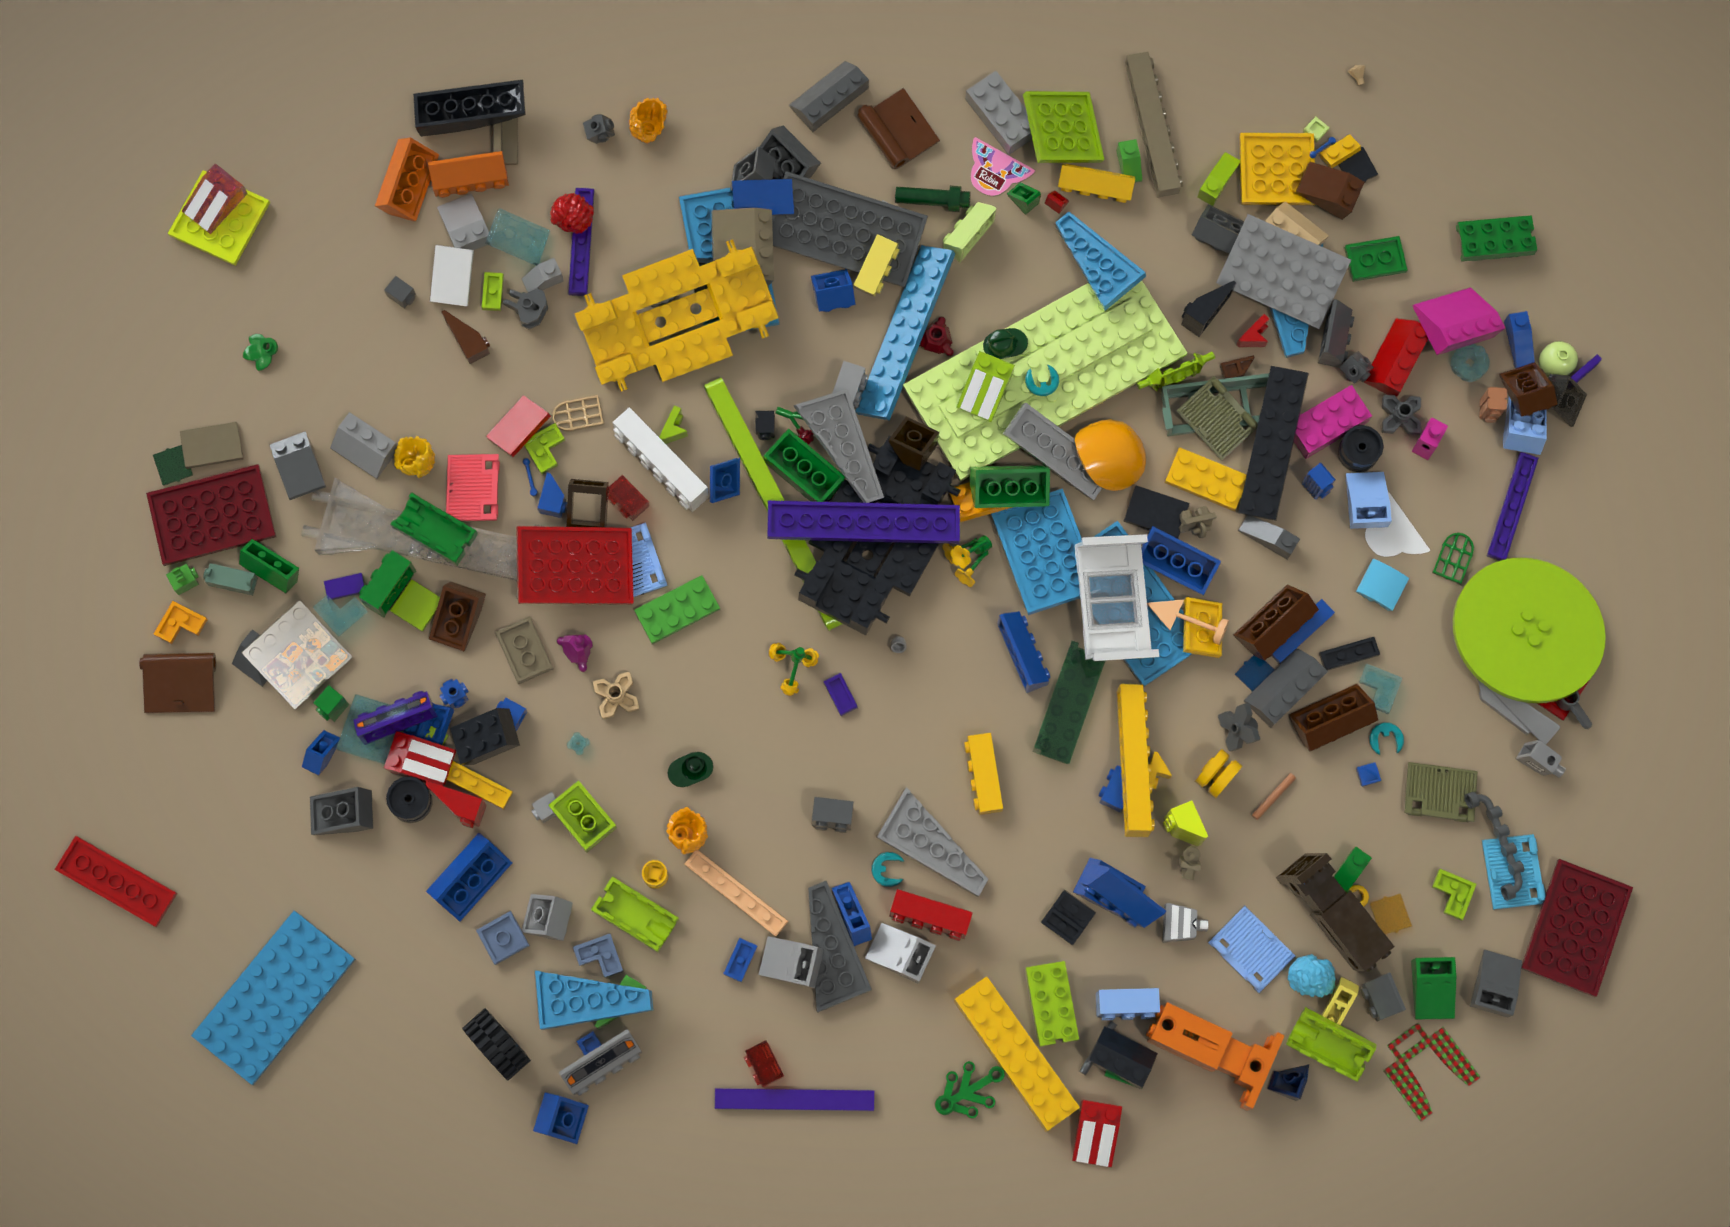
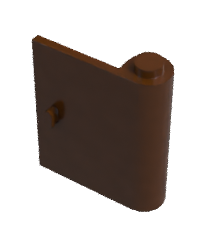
[857,88,940,169]
[139,653,216,713]

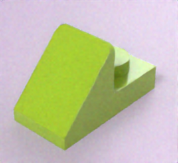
[659,405,688,444]

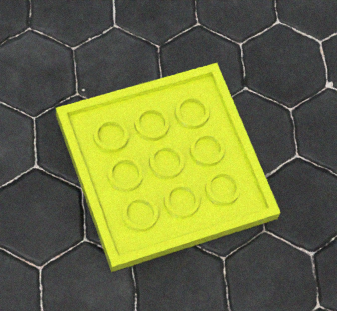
[168,170,270,266]

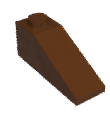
[441,310,490,364]

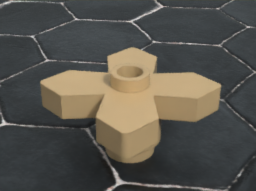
[593,672,639,719]

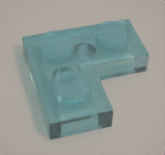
[313,595,368,637]
[1359,664,1402,714]

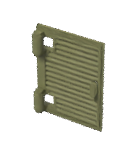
[1176,376,1258,461]
[1404,762,1478,823]

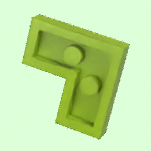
[524,423,565,475]
[1432,869,1476,921]

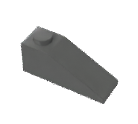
[1238,515,1300,560]

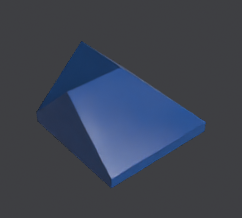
[710,458,740,503]

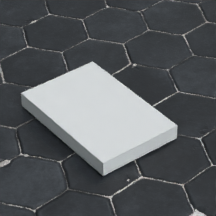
[430,245,474,306]

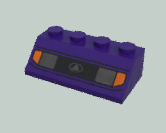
[353,691,438,745]

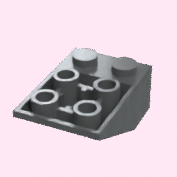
[1470,949,1522,1018]

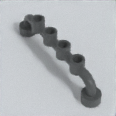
[1464,792,1524,901]

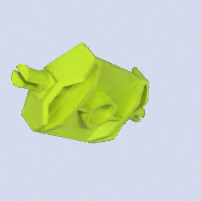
[1136,352,1215,391]

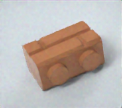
[1479,387,1507,423]

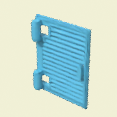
[1482,834,1546,910]

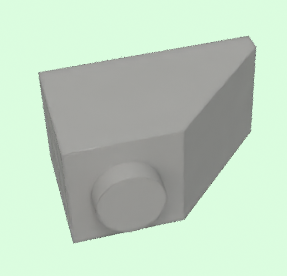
[522,258,564,292]

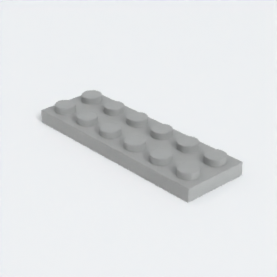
[1003,403,1102,500]

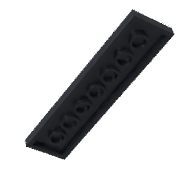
[1238,366,1309,521]

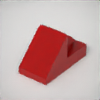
[1236,314,1270,347]

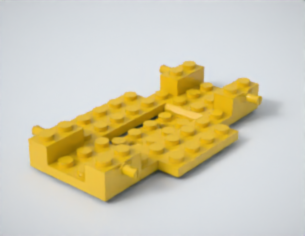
[574,239,780,392]

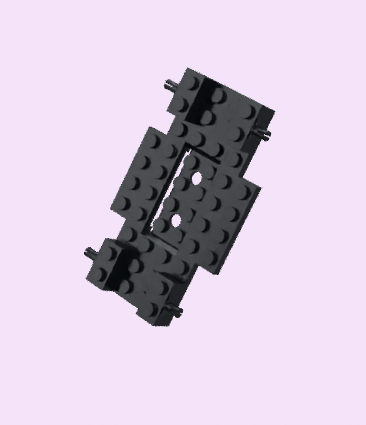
[794,436,961,635]

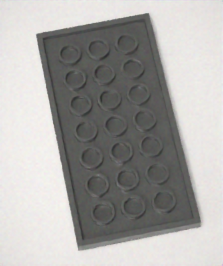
[772,171,928,288]

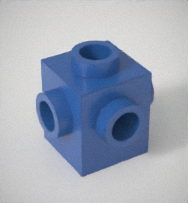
[439,679,469,709]

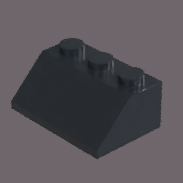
[1087,1026,1158,1089]

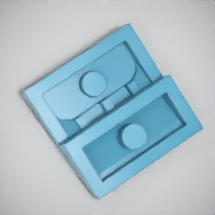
[1356,559,1409,611]

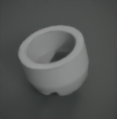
[891,636,906,653]

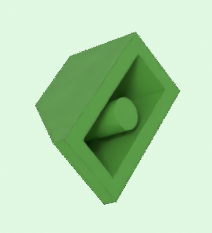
[1116,139,1142,183]

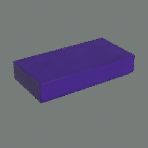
[1566,354,1602,388]
[324,573,365,601]
[823,673,858,716]

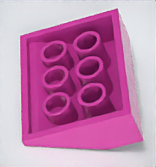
[1412,287,1505,355]

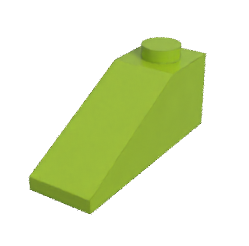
[1197,152,1240,206]

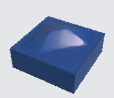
[1356,762,1381,787]

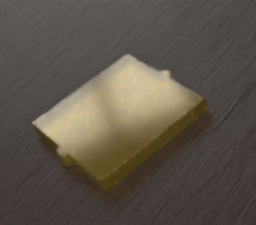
[1370,893,1412,934]

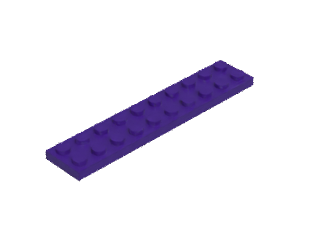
[767,500,960,544]

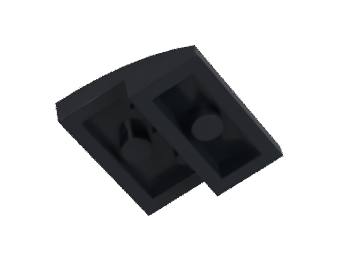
[1041,889,1096,945]

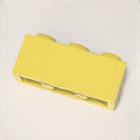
[854,234,900,297]

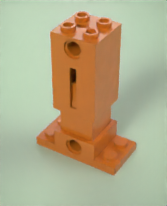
[1146,1002,1285,1111]

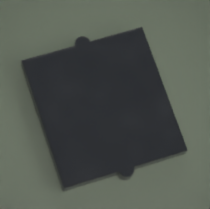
[1338,147,1378,183]

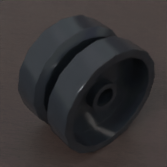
[1338,425,1384,473]
[386,776,433,823]

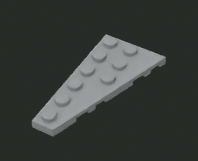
[794,389,884,503]

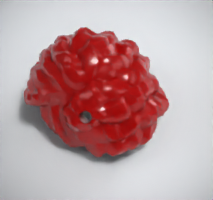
[550,193,594,234]

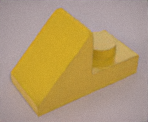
[1149,751,1172,789]

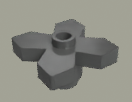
[1382,395,1421,435]
[1218,703,1260,751]

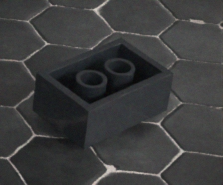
[450,708,520,765]

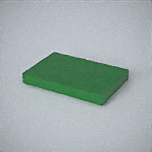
[1344,236,1408,282]

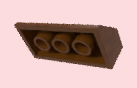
[1233,584,1319,661]
[1289,684,1379,751]

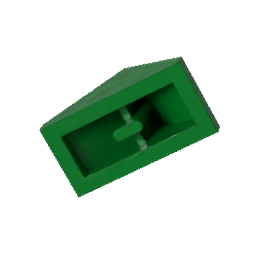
[1007,182,1041,215]

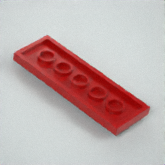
[54,836,177,928]

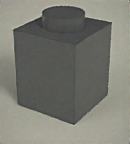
[384,276,416,309]

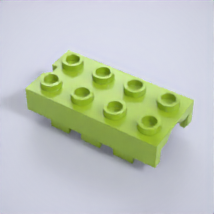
[591,876,679,953]
[1025,961,1079,1047]
[1286,1007,1376,1082]

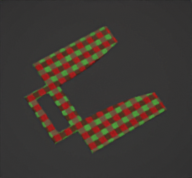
[1383,1023,1480,1121]

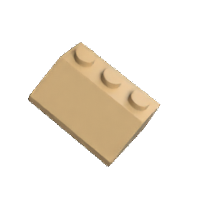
[1265,201,1329,246]

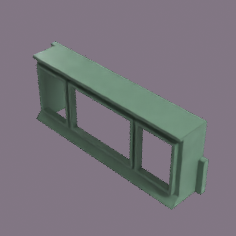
[1160,373,1269,436]

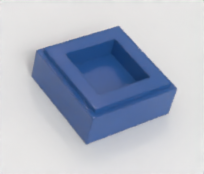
[576,1031,602,1055]

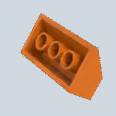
[375,137,439,221]
[428,151,509,198]

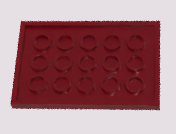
[146,464,276,566]
[1521,859,1633,997]

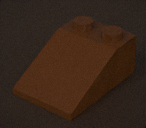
[1295,162,1365,220]
[1499,362,1558,417]
[429,582,486,652]

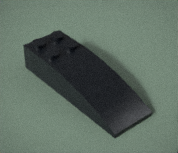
[413,79,526,137]

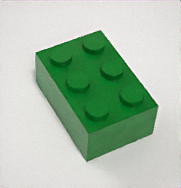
[359,550,416,618]

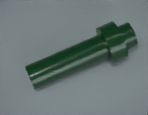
[895,185,971,212]

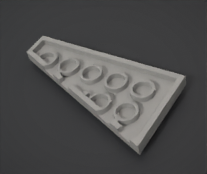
[877,787,988,897]

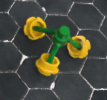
[769,643,819,696]

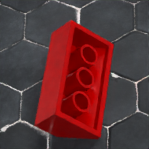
[1364,318,1428,398]

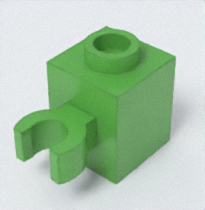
[166,564,199,595]

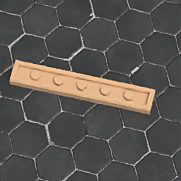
[684,850,788,937]

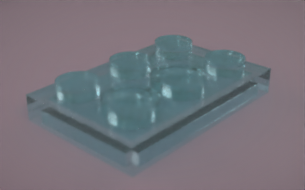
[486,208,550,265]

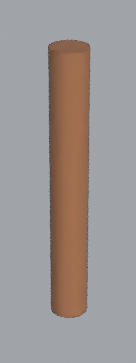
[1252,773,1296,820]

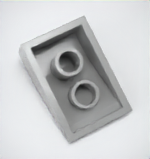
[437,193,493,250]

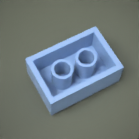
[1096,988,1160,1021]

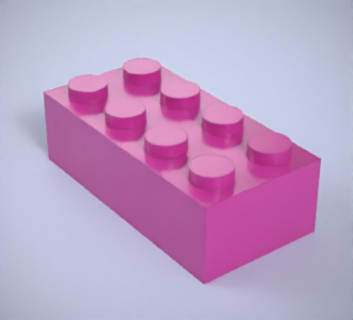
[1294,385,1372,459]

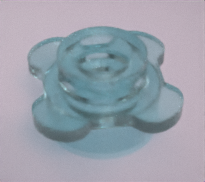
[567,732,590,755]

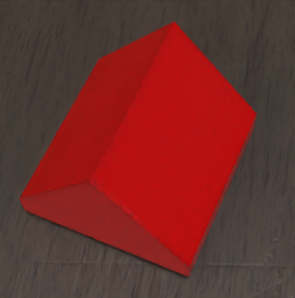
[1044,191,1069,214]

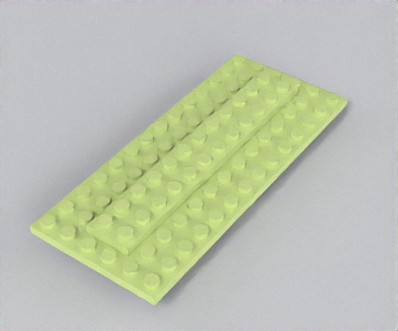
[903,281,1188,481]

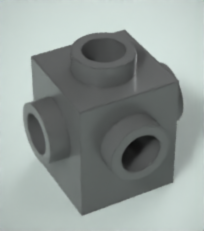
[583,114,615,144]
[1339,351,1374,384]

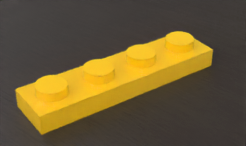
[447,761,513,810]

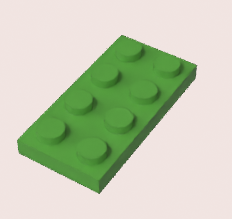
[634,575,720,644]

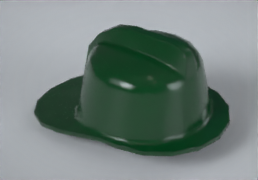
[983,328,1028,359]
[667,752,714,788]

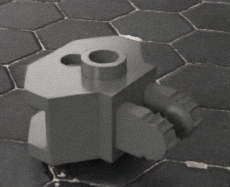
[503,288,548,329]

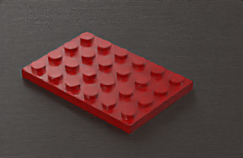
[516,526,634,605]

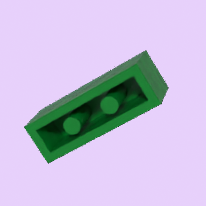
[239,539,299,593]

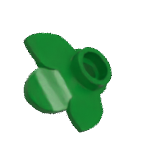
[243,334,278,371]

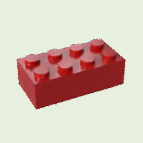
[889,889,973,941]

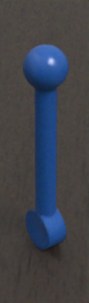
[1310,137,1336,158]
[523,458,538,496]

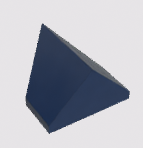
[1268,1064,1309,1101]

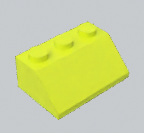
[1163,800,1208,846]

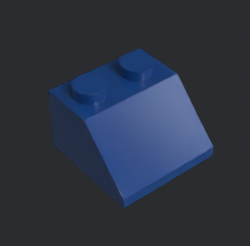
[811,269,856,312]
[533,1092,589,1144]

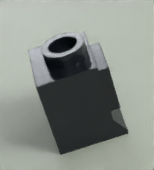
[755,411,775,440]

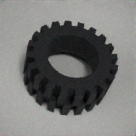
[462,1008,531,1081]

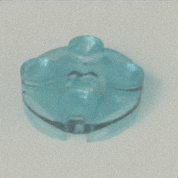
[1451,344,1490,382]

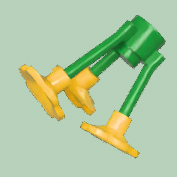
[942,535,992,587]

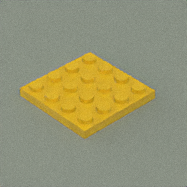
[1239,133,1315,205]

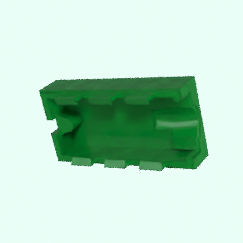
[1456,215,1537,262]
[390,492,478,566]

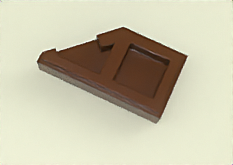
[1220,355,1255,379]

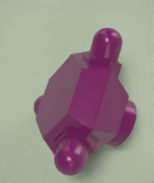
[557,635,593,672]

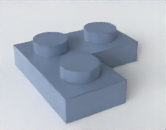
[573,934,623,978]

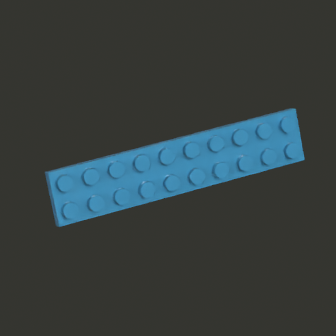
[855,245,955,421]

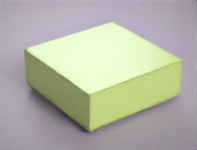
[1303,116,1329,143]

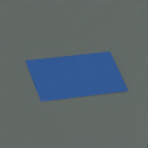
[732,179,794,215]

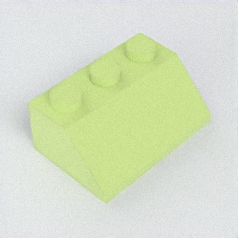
[943,202,997,263]

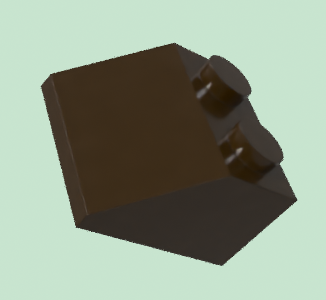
[889,416,940,471]

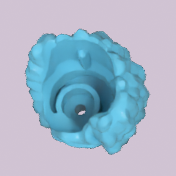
[1288,954,1336,998]

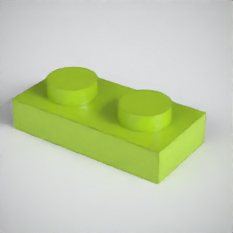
[482,272,504,311]

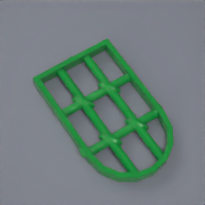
[1432,533,1474,584]

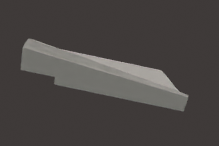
[1477,679,1560,744]

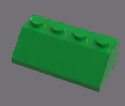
[763,428,845,502]
[970,465,1050,508]

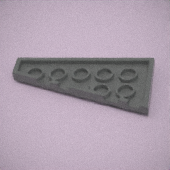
[808,881,872,1013]

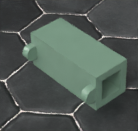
[204,563,258,596]

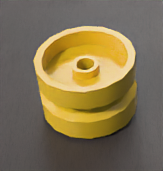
[1195,749,1243,799]

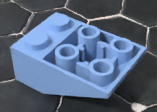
[1503,397,1547,455]
[1346,472,1392,529]

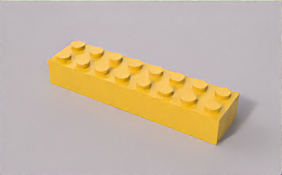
[954,976,1080,1132]

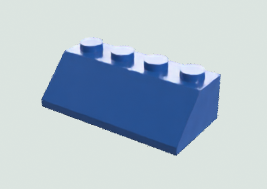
[1141,526,1221,595]
[997,611,1051,693]
[426,833,513,922]
[1079,863,1166,928]

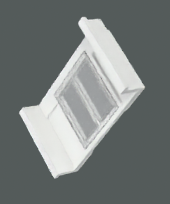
[1075,534,1159,661]

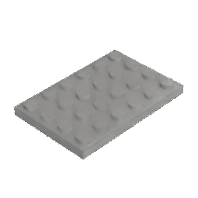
[1216,214,1351,329]

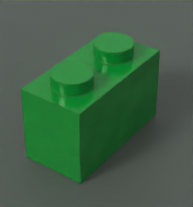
[313,685,350,722]

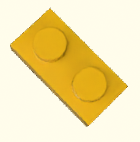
[1320,134,1361,168]

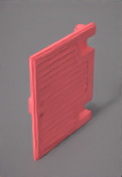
[446,454,500,521]

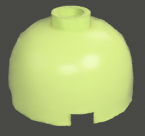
[1539,341,1578,380]

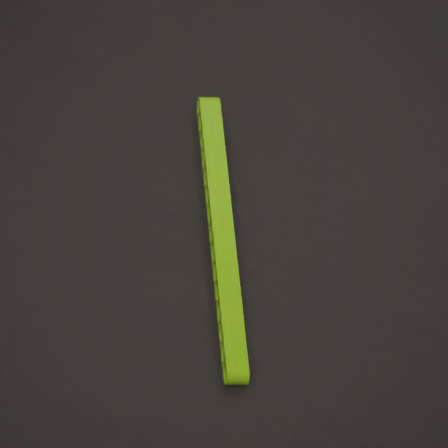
[704,377,843,631]

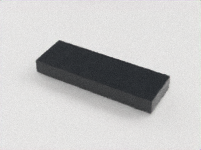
[1319,637,1380,671]

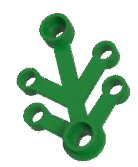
[935,1061,1005,1119]

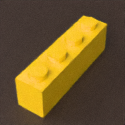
[1058,163,1135,203]
[964,733,1003,815]

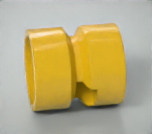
[642,860,669,889]

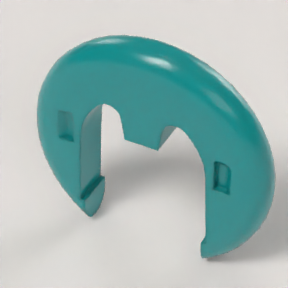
[1025,364,1059,396]
[1369,723,1404,755]
[872,852,904,887]

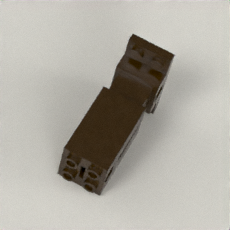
[1276,853,1395,972]

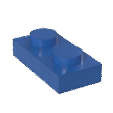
[723,938,758,983]

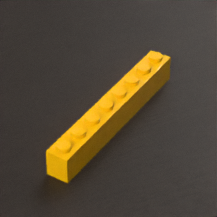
[1117,684,1155,837]

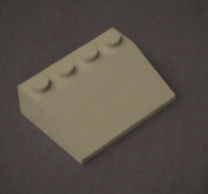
[711,208,774,286]

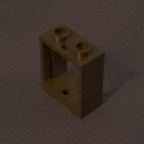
[566,479,609,527]

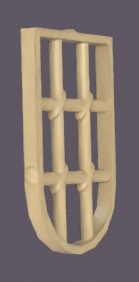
[552,395,604,431]

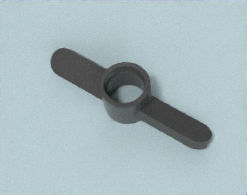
[1556,691,1592,729]

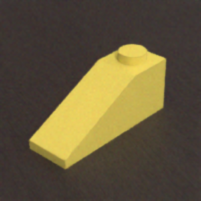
[1322,977,1359,1025]

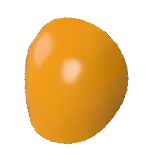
[1075,419,1146,491]

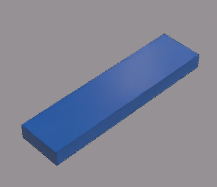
[1272,599,1335,664]

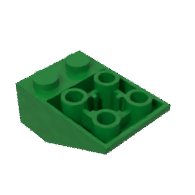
[1411,957,1457,1020]

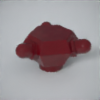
[919,316,954,357]

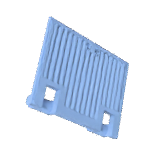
[630,522,668,597]
[1208,906,1295,993]

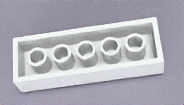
[613,407,709,512]

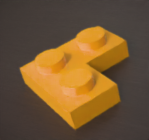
[154,601,208,644]

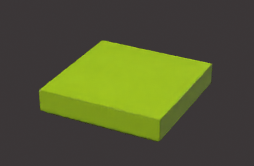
[390,579,440,632]

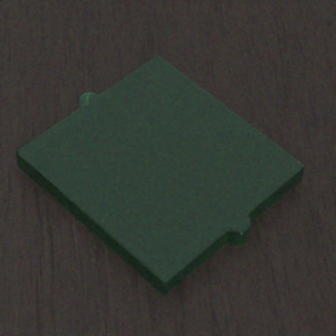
[153,445,193,486]

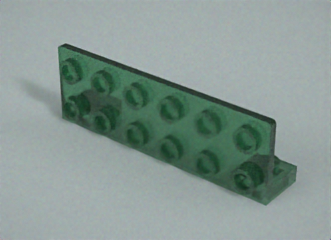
[1032,641,1105,764]

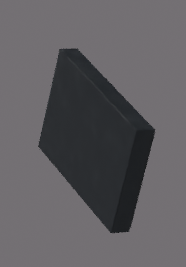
[1124,485,1190,538]

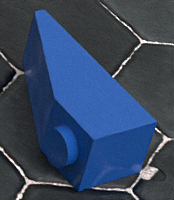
[1504,311,1535,369]
[831,882,872,946]

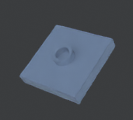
[476,911,530,965]

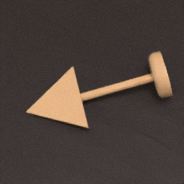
[1147,600,1229,645]

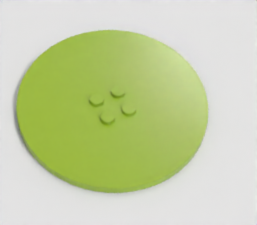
[1453,558,1606,703]

